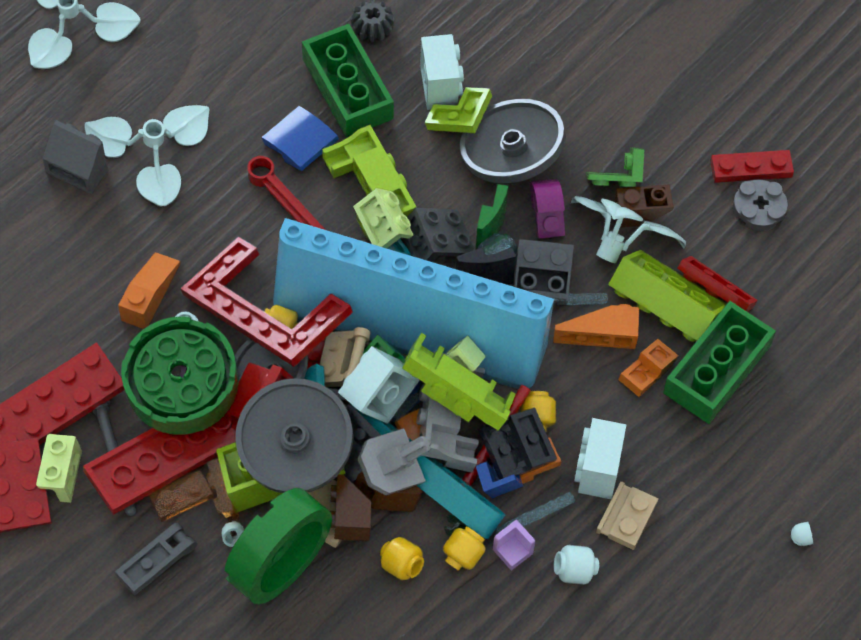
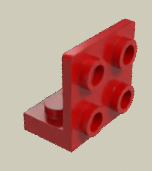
[227,363,295,419]

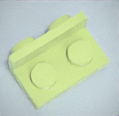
[353,188,413,248]
[36,434,82,503]

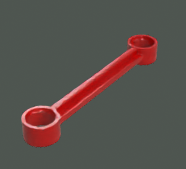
[247,156,326,230]

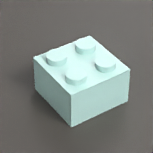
[420,34,464,110]
[338,346,420,424]
[574,418,626,499]

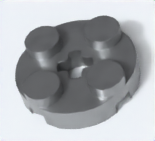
[733,180,788,231]

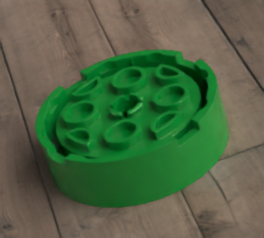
[121,317,239,435]
[224,488,332,604]

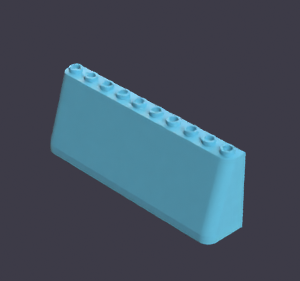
[273,218,554,389]

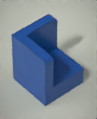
[476,462,523,498]

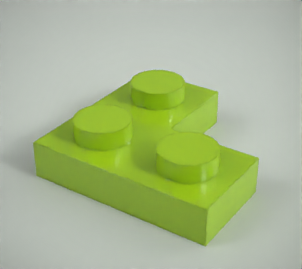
[425,87,492,133]

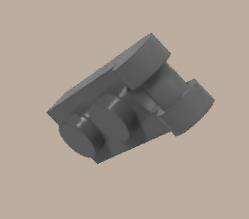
[115,523,197,596]

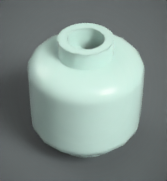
[554,545,599,585]

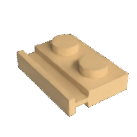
[596,482,658,550]

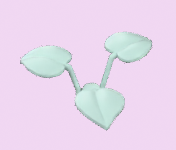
[28,0,141,69]
[85,105,209,207]
[571,196,686,263]

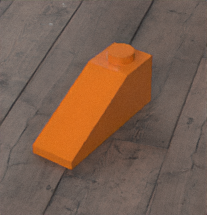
[118,252,181,329]
[553,304,639,349]

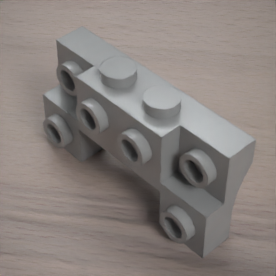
[417,351,485,472]

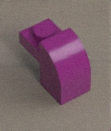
[530,179,565,238]

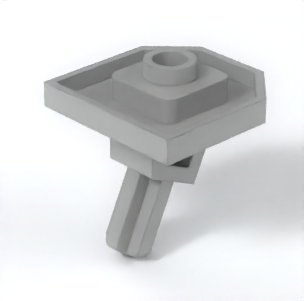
[358,428,431,495]

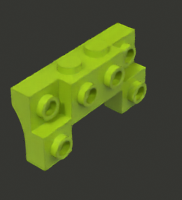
[322,125,417,240]
[402,332,515,430]

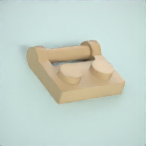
[320,327,371,387]

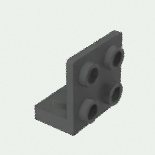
[404,208,474,262]

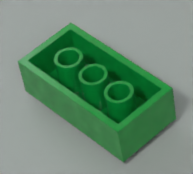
[302,24,394,138]
[663,301,776,424]

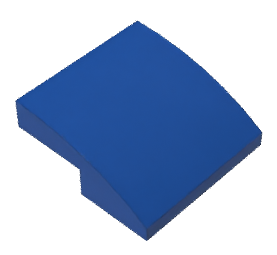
[262,106,339,171]

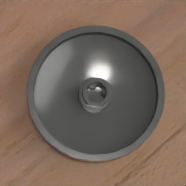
[460,99,566,183]
[236,379,353,493]

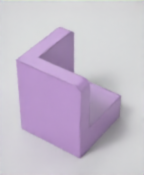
[493,519,535,571]

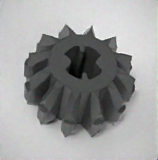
[351,0,394,43]

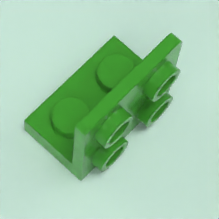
[586,147,644,187]

